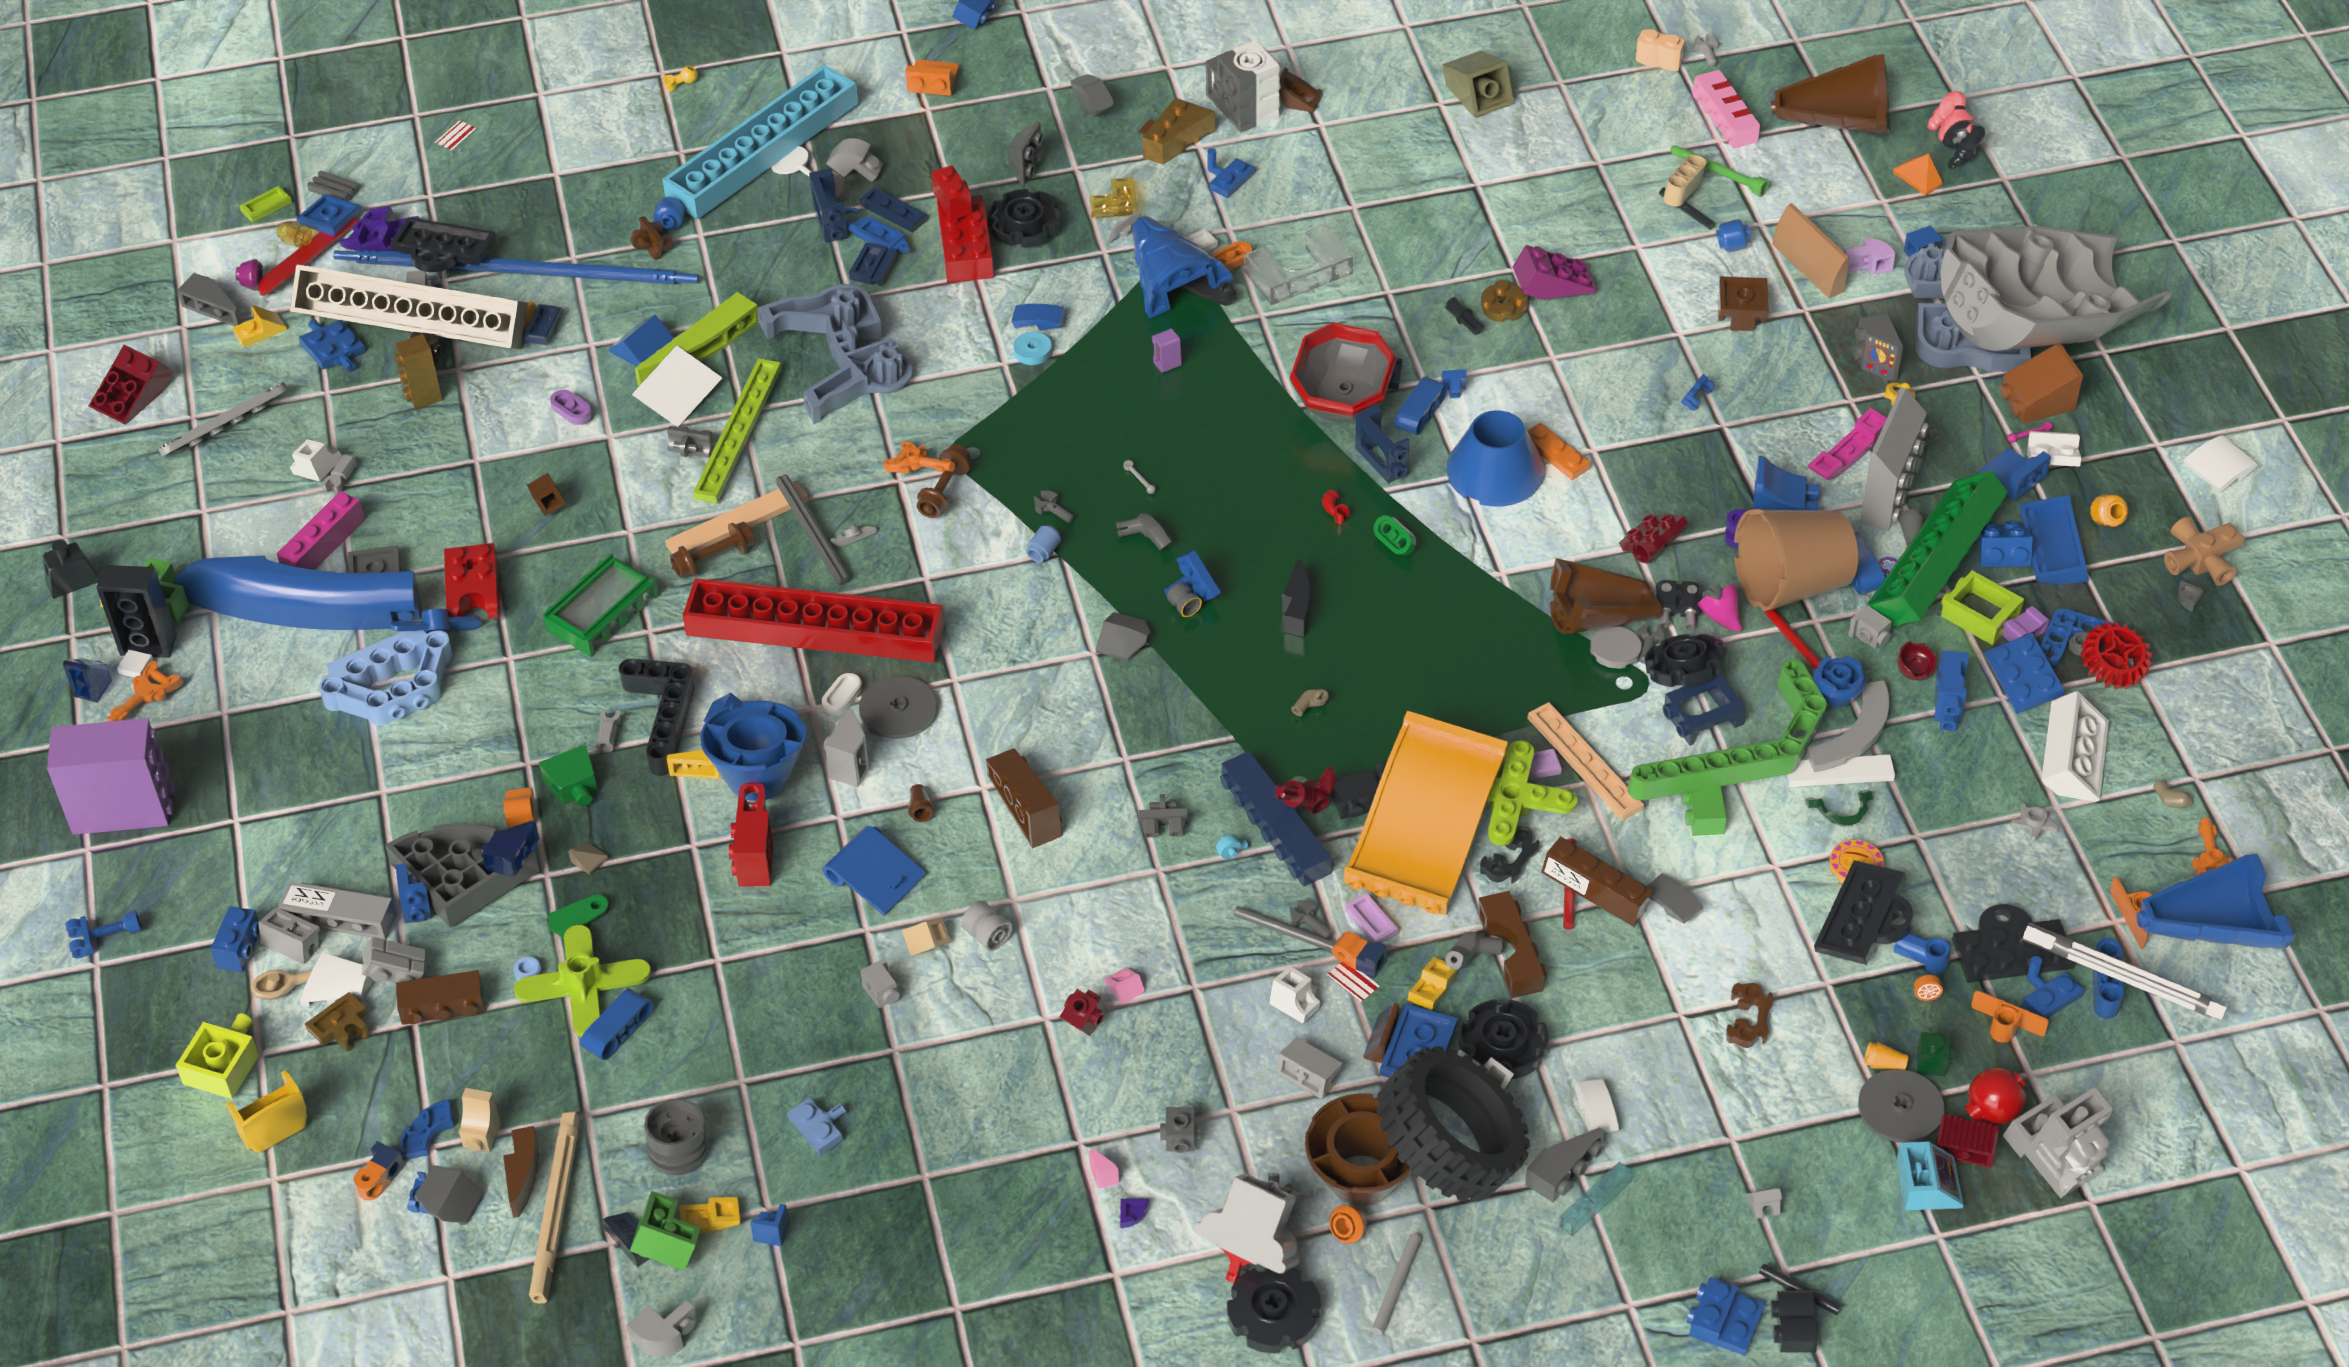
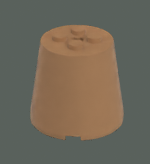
[1734,509,1858,611]

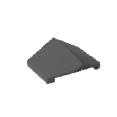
[1095,612,1150,661]
[414,1165,483,1225]

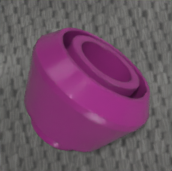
[235,259,263,291]

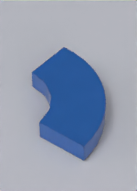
[399,1099,454,1160]

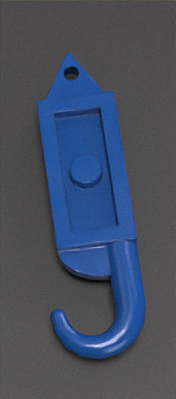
[844,207,910,253]

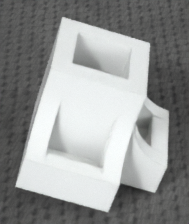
[290,439,342,481]
[1270,966,1320,1023]

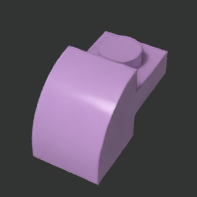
[1844,239,1895,275]

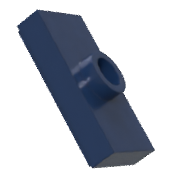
[523,304,562,345]

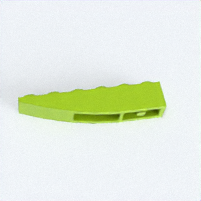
[635,292,758,386]

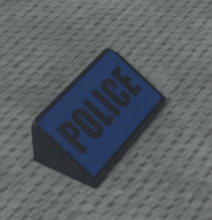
[602,1212,650,1267]

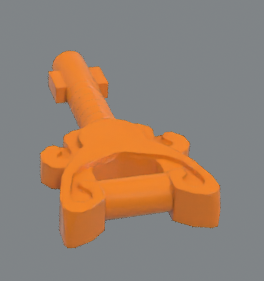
[882,441,955,474]
[107,661,183,722]
[2191,817,2234,876]

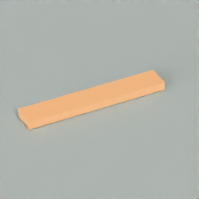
[665,481,809,554]
[1528,702,1644,821]

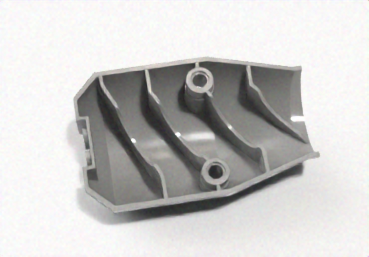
[1941,226,2172,351]

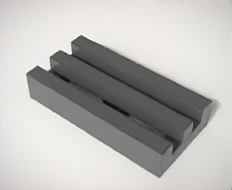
[307,170,359,201]

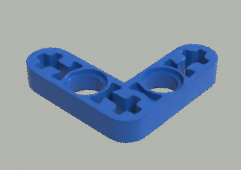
[2040,609,2122,669]

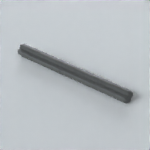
[776,474,849,585]

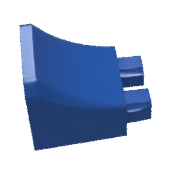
[1753,456,1820,511]

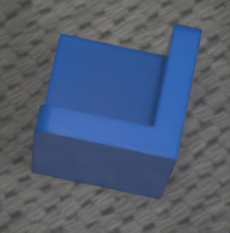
[750,1204,789,1246]

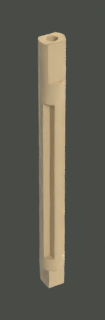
[529,1112,580,1304]

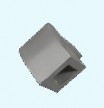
[826,138,883,182]
[627,1301,697,1357]

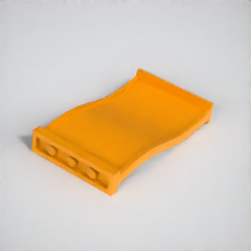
[1344,711,1508,915]

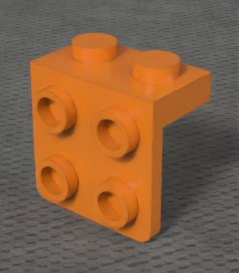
[905,60,959,96]

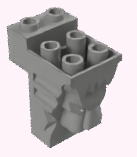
[2003,1087,2113,1198]

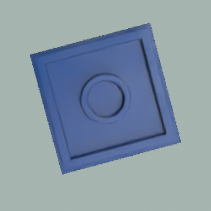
[297,194,363,236]

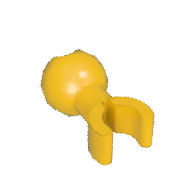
[662,66,698,92]

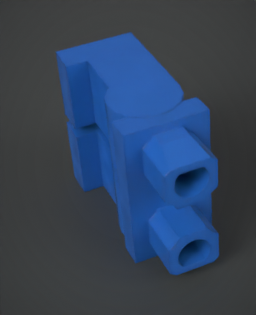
[1934,650,1968,731]

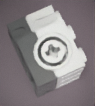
[1205,40,1281,133]

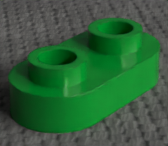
[1374,515,1416,556]

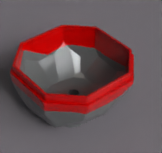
[1290,322,1397,423]

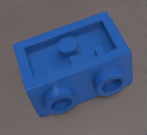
[395,863,432,923]

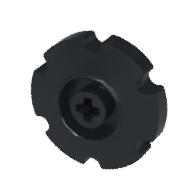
[988,189,1062,248]
[1645,634,1729,687]
[1458,999,1548,1080]
[1227,1268,1321,1353]

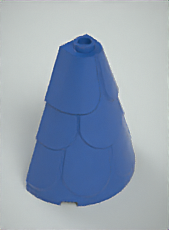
[1132,216,1234,319]
[2137,853,2294,949]

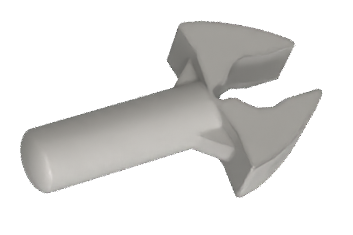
[1693,34,1718,67]

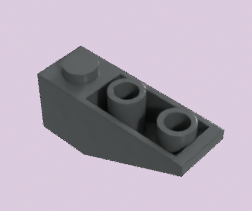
[1525,1127,1605,1202]

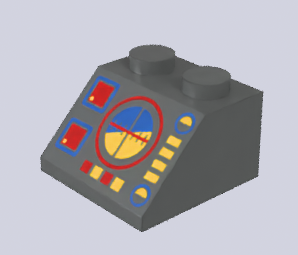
[1852,314,1903,382]

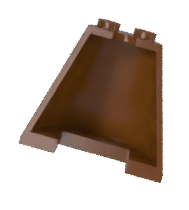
[1550,558,1662,634]

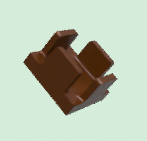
[1717,276,1769,331]

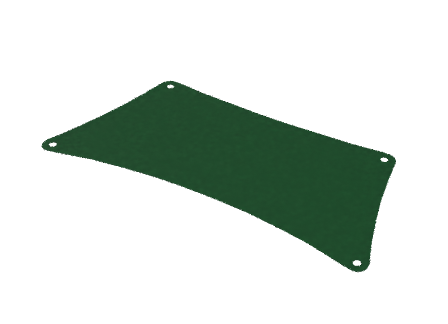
[952,280,1649,794]

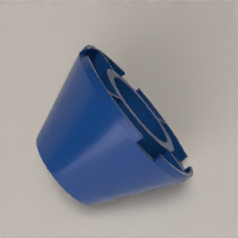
[1446,410,1545,507]
[700,701,807,801]

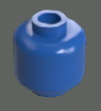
[654,197,685,231]
[1716,219,1752,252]

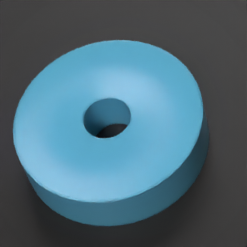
[1013,332,1052,365]

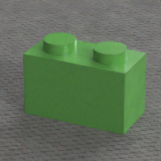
[1681,785,1727,836]

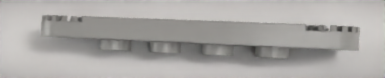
[158,381,289,456]

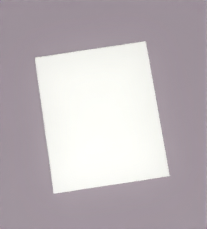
[632,346,722,427]

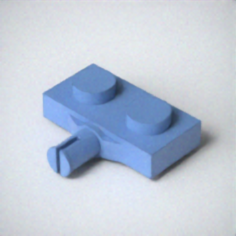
[787,1097,846,1156]

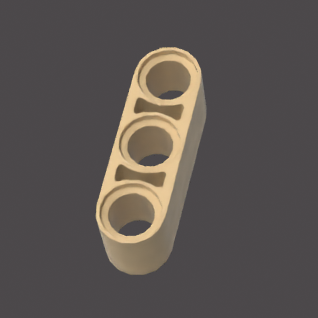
[1663,155,1707,206]

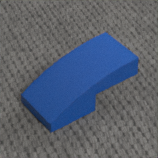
[1011,304,1065,331]

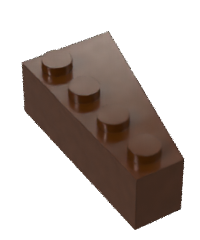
[986,748,1063,849]

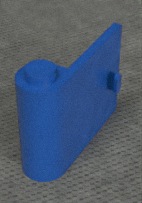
[822,826,926,916]

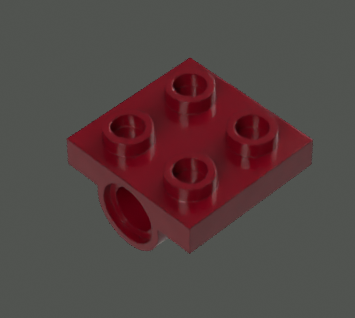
[1619,514,1688,564]

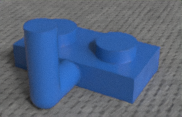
[1207,148,1255,198]
[1165,550,1221,602]
[2022,956,2084,1019]

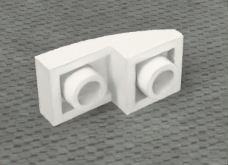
[1575,1079,1619,1134]

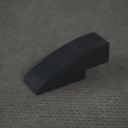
[1282,560,1309,637]

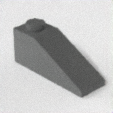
[177,273,242,326]

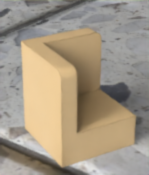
[902,917,951,956]

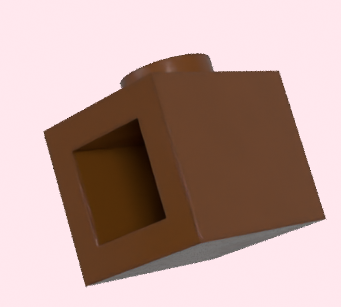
[527,473,566,516]

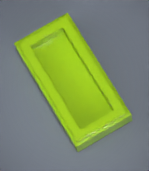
[240,186,292,223]

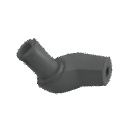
[1116,513,1173,551]
[1445,931,1502,970]

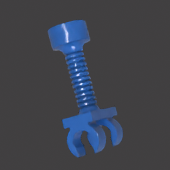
[65,910,142,958]

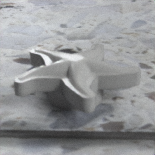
[2011,803,2059,841]

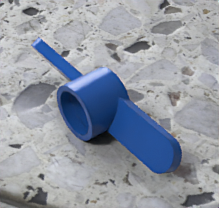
[390,609,482,633]

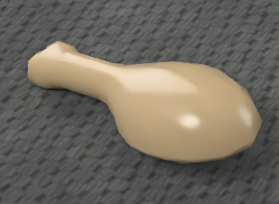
[251,969,313,1000]

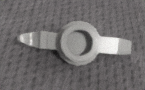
[1107,211,1140,242]
[830,525,877,547]

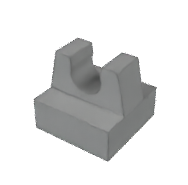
[1745,1188,1782,1219]

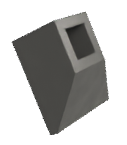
[1007,122,1044,185]

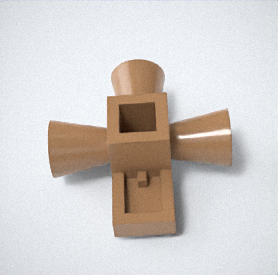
[2164,517,2245,586]

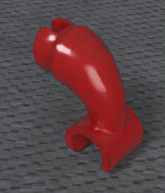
[1322,490,1349,524]

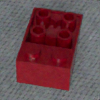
[88,344,174,425]

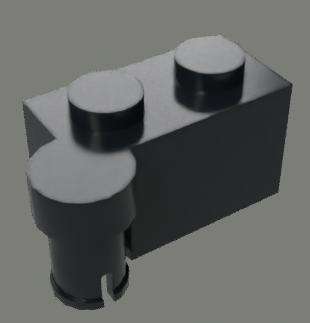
[1331,761,1387,819]

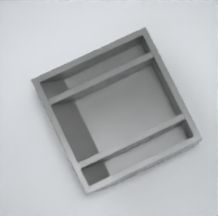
[1860,387,1929,531]

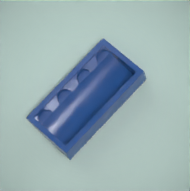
[2019,495,2088,584]

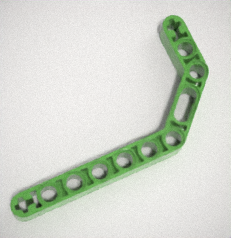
[1627,659,1827,800]

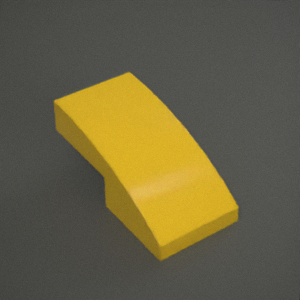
[1407,957,1458,1011]
[678,1197,740,1234]

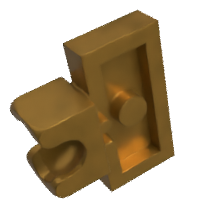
[305,992,369,1051]

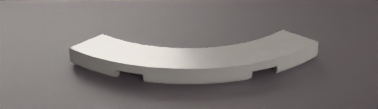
[1806,680,1889,772]

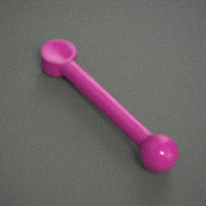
[2007,422,2053,443]

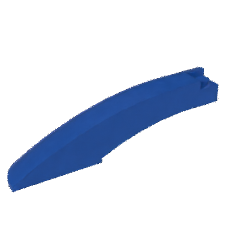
[174,555,422,630]

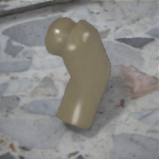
[1291,689,1329,716]
[2153,780,2192,808]

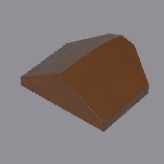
[1279,67,1322,112]

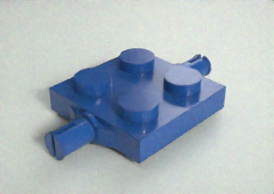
[299,319,365,372]

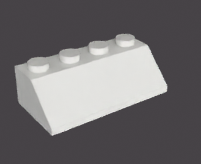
[2042,691,2109,802]

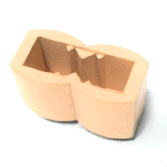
[1636,29,1685,71]

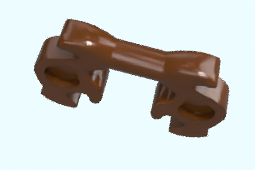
[1726,983,1773,1048]

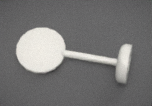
[770,146,843,198]

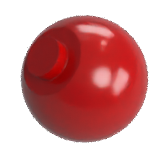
[1963,1068,2026,1125]

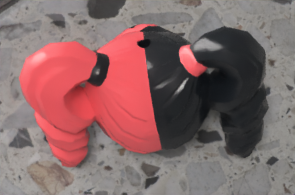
[1927,91,1985,169]

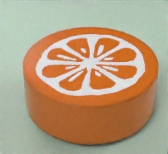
[1914,975,1943,1001]

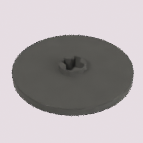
[859,676,937,739]
[1858,1069,1944,1143]

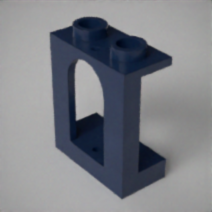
[809,168,848,243]
[1355,405,1410,484]
[1662,674,1746,746]

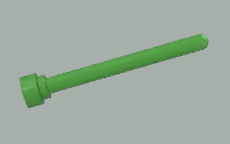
[1670,145,1769,197]

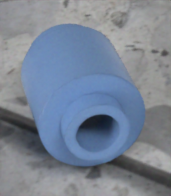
[1026,526,1061,563]

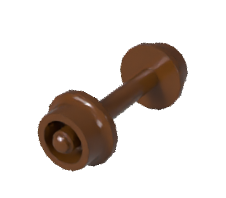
[916,444,971,518]
[670,521,755,578]

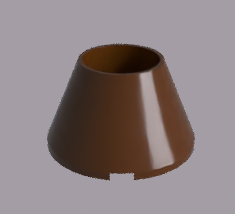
[1305,1093,1412,1206]

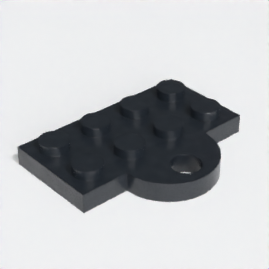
[390,217,496,272]
[1814,860,1914,965]
[1952,904,2076,983]

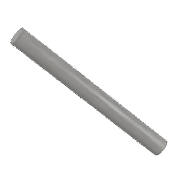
[1371,1234,1421,1335]

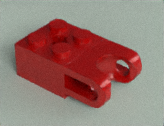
[444,543,501,619]
[729,782,774,887]

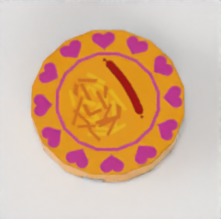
[1829,840,1884,884]

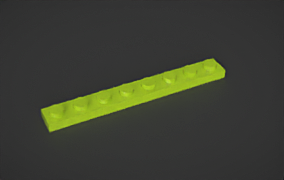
[693,358,782,504]

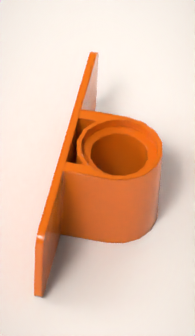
[503,788,536,846]
[2110,876,2153,949]
[1971,991,2049,1043]

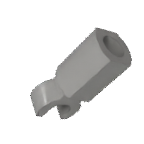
[323,454,357,494]
[596,710,621,752]

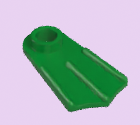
[548,895,609,939]

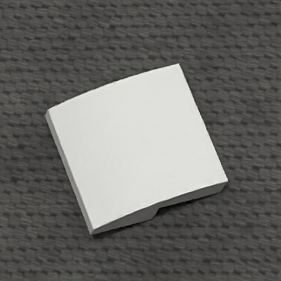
[2184,435,2258,493]

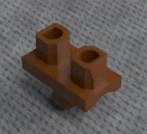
[630,216,672,260]

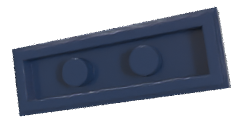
[860,187,927,233]

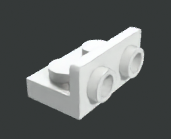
[2027,431,2081,466]

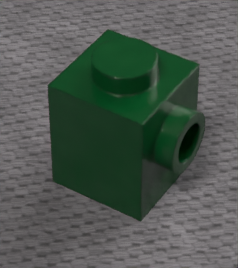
[1917,1032,1954,1077]

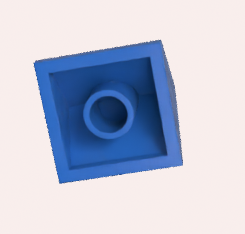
[609,314,674,367]

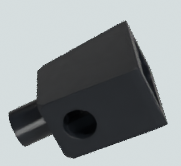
[43,540,99,599]

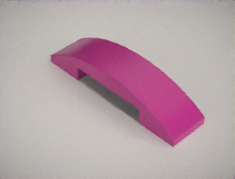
[1808,408,1887,480]

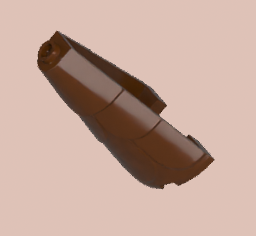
[1771,54,1890,134]

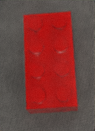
[937,195,993,283]

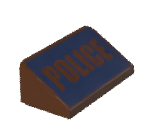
[1363,1003,1399,1063]

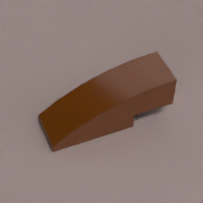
[503,1126,539,1218]

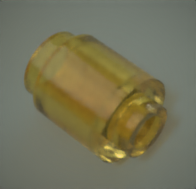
[277,221,312,248]

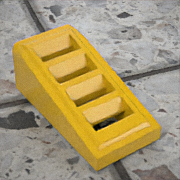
[667,750,722,779]

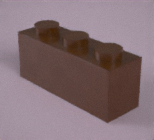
[396,970,485,1025]

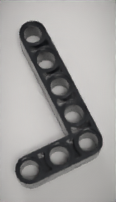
[619,659,695,776]

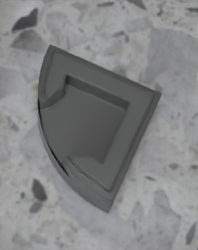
[2177,580,2205,612]

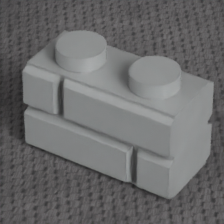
[362,937,425,983]

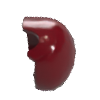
[1897,641,1937,681]

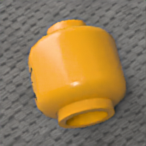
[2090,494,2128,527]

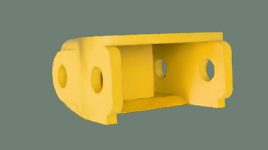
[225,1071,308,1153]

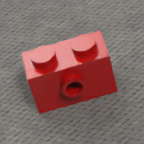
[931,165,972,221]

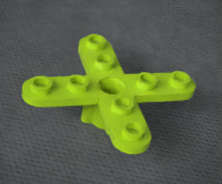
[1488,740,1577,846]
[513,925,651,1037]

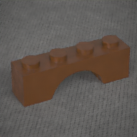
[1478,891,1547,999]

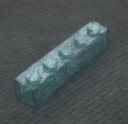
[1559,1161,1633,1236]

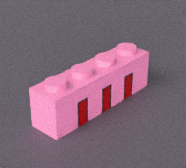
[1692,70,1760,149]

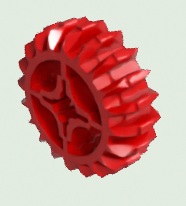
[2080,621,2152,690]

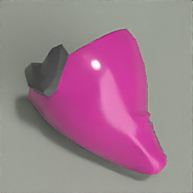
[1697,583,1742,632]

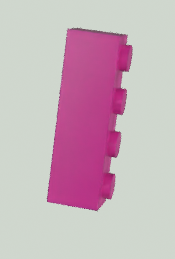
[276,491,365,570]

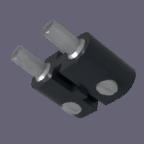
[1656,580,1701,630]

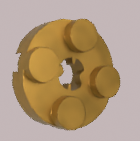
[1481,280,1528,322]

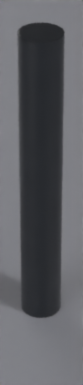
[1659,187,1716,230]
[1759,1263,1842,1316]

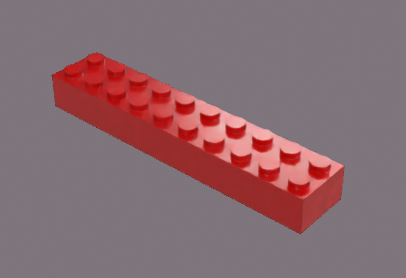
[682,578,945,663]

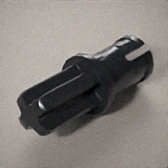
[1445,297,1483,335]

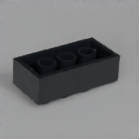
[96,565,177,658]

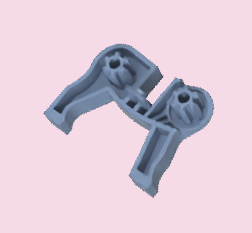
[1904,243,2031,372]
[758,284,912,424]

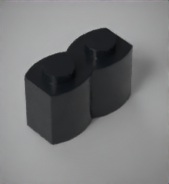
[1770,1291,1818,1353]

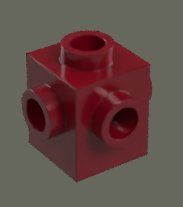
[1059,989,1107,1036]

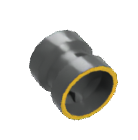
[1167,582,1202,617]

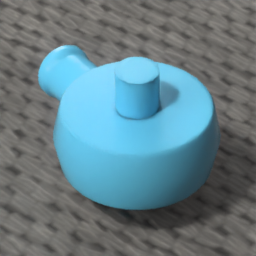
[1216,835,1248,859]

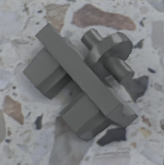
[667,426,712,458]
[1139,794,1187,838]

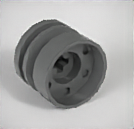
[644,1099,707,1175]

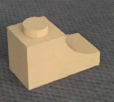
[459,1088,501,1152]

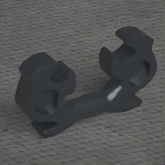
[1480,826,1540,883]

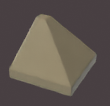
[568,843,608,875]

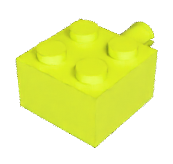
[176,1013,259,1099]

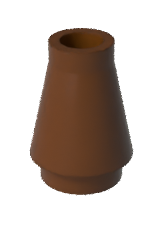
[908,784,934,822]

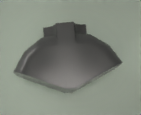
[1071,74,1113,117]

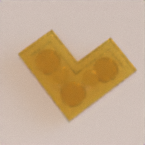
[1090,177,1137,218]

